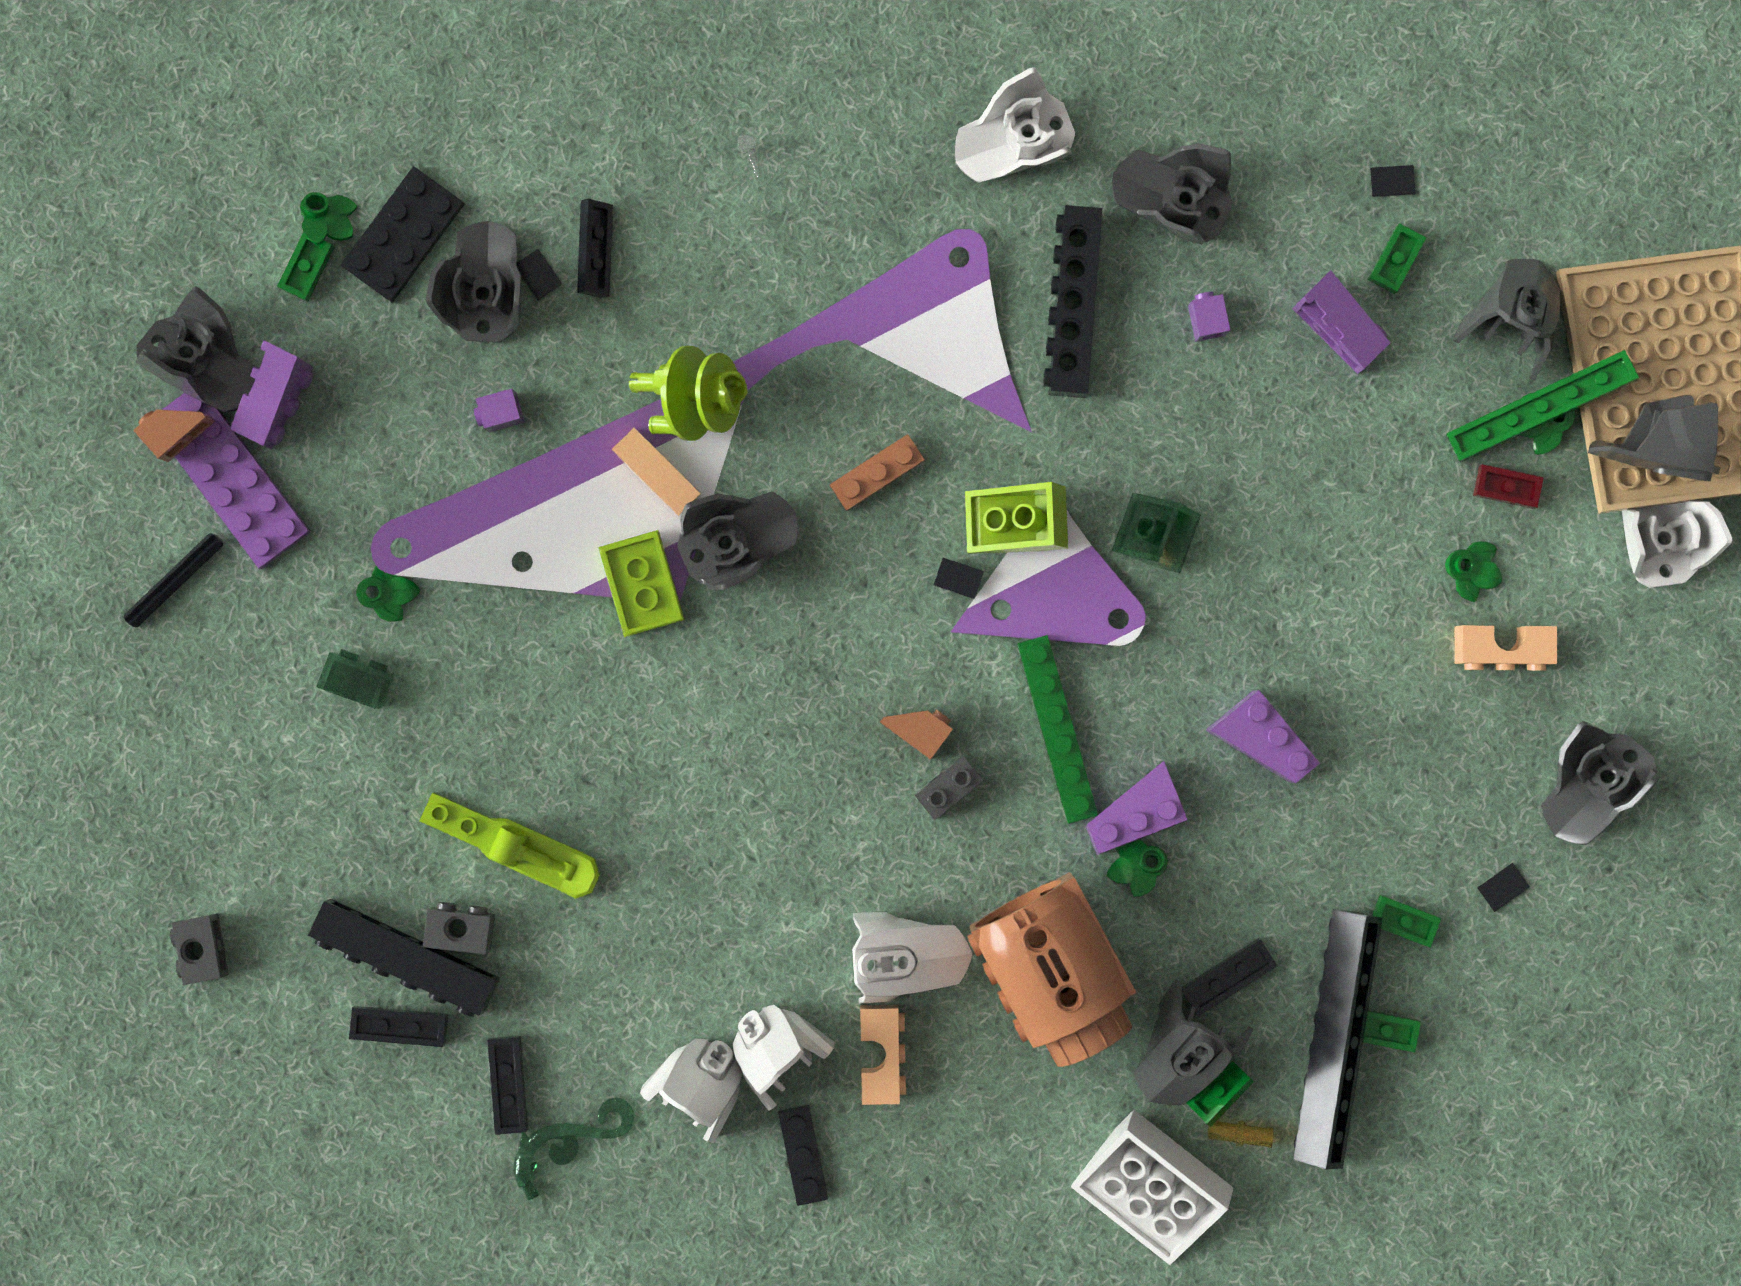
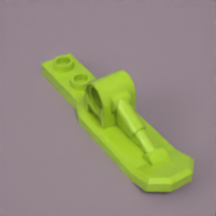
[419,792,600,899]

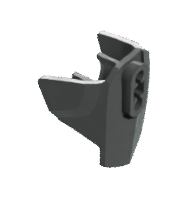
[1112,143,1232,245]
[426,221,522,343]
[1453,259,1560,380]
[136,286,255,413]
[1588,395,1721,481]
[677,491,798,591]
[1541,721,1661,845]
[1134,980,1253,1105]

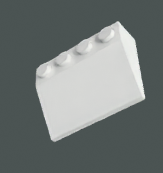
[1071,1110,1233,1265]

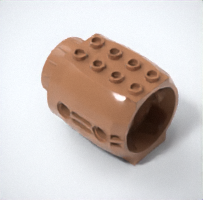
[967,872,1136,1067]

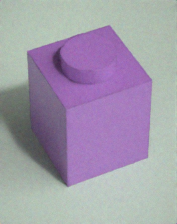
[1188,292,1230,342]
[474,389,525,432]

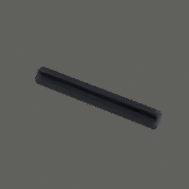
[123,533,223,628]

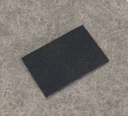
[1370,165,1415,197]
[517,249,562,300]
[934,558,984,599]
[1477,863,1530,912]

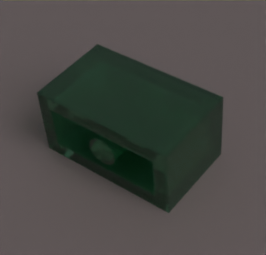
[316,649,395,709]

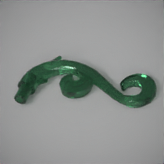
[514,1097,635,1201]

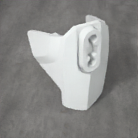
[955,67,1075,183]
[1622,500,1732,588]
[852,912,972,1004]
[733,1005,835,1111]
[640,1038,742,1143]

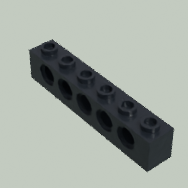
[1043,205,1103,398]

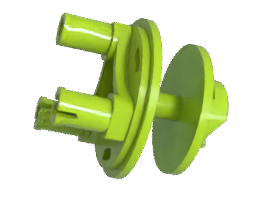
[629,346,748,441]

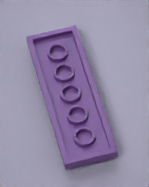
[162,393,311,569]

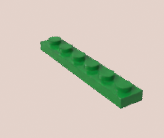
[1446,350,1639,463]
[1017,635,1098,824]

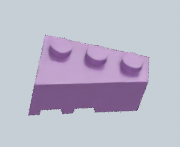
[1292,270,1390,374]
[230,340,313,450]
[1206,690,1320,783]
[1086,761,1188,855]

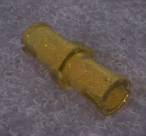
[1207,1121,1274,1148]

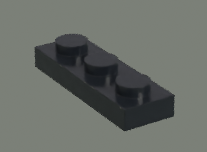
[577,199,613,298]
[1182,938,1277,1017]
[349,1006,448,1047]
[487,1036,528,1135]
[778,1105,828,1206]

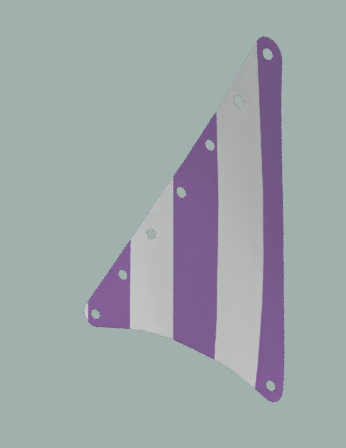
[371,229,1146,646]

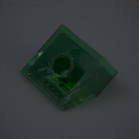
[1112,493,1201,573]

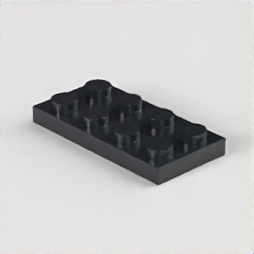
[340,166,465,303]

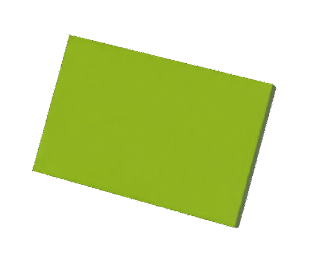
[598,530,685,637]

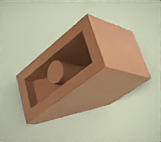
[133,409,215,462]
[880,709,953,759]

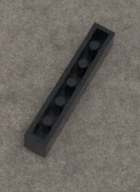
[308,899,500,1017]

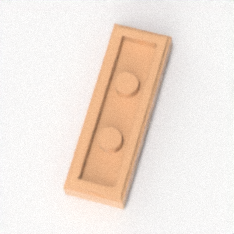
[612,428,701,516]

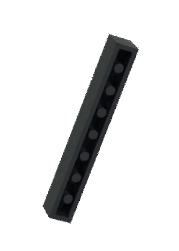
[1294,909,1383,1170]

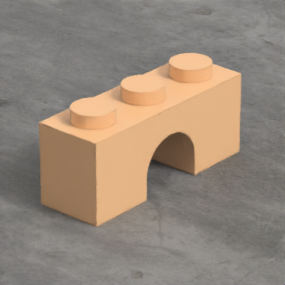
[1455,625,1557,671]
[860,1005,906,1105]

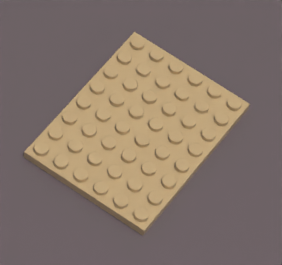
[1556,246,1741,514]

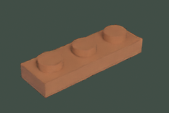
[829,434,925,511]

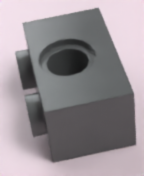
[914,755,984,820]
[423,902,495,955]
[170,913,229,985]

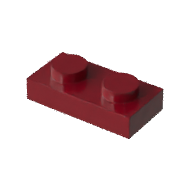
[1473,464,1544,509]

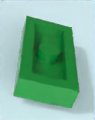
[1367,223,1427,294]
[277,233,335,302]
[1372,895,1442,948]
[1363,1010,1421,1053]
[1186,1062,1254,1127]

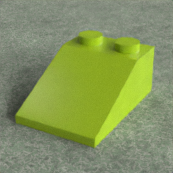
[965,482,1068,554]

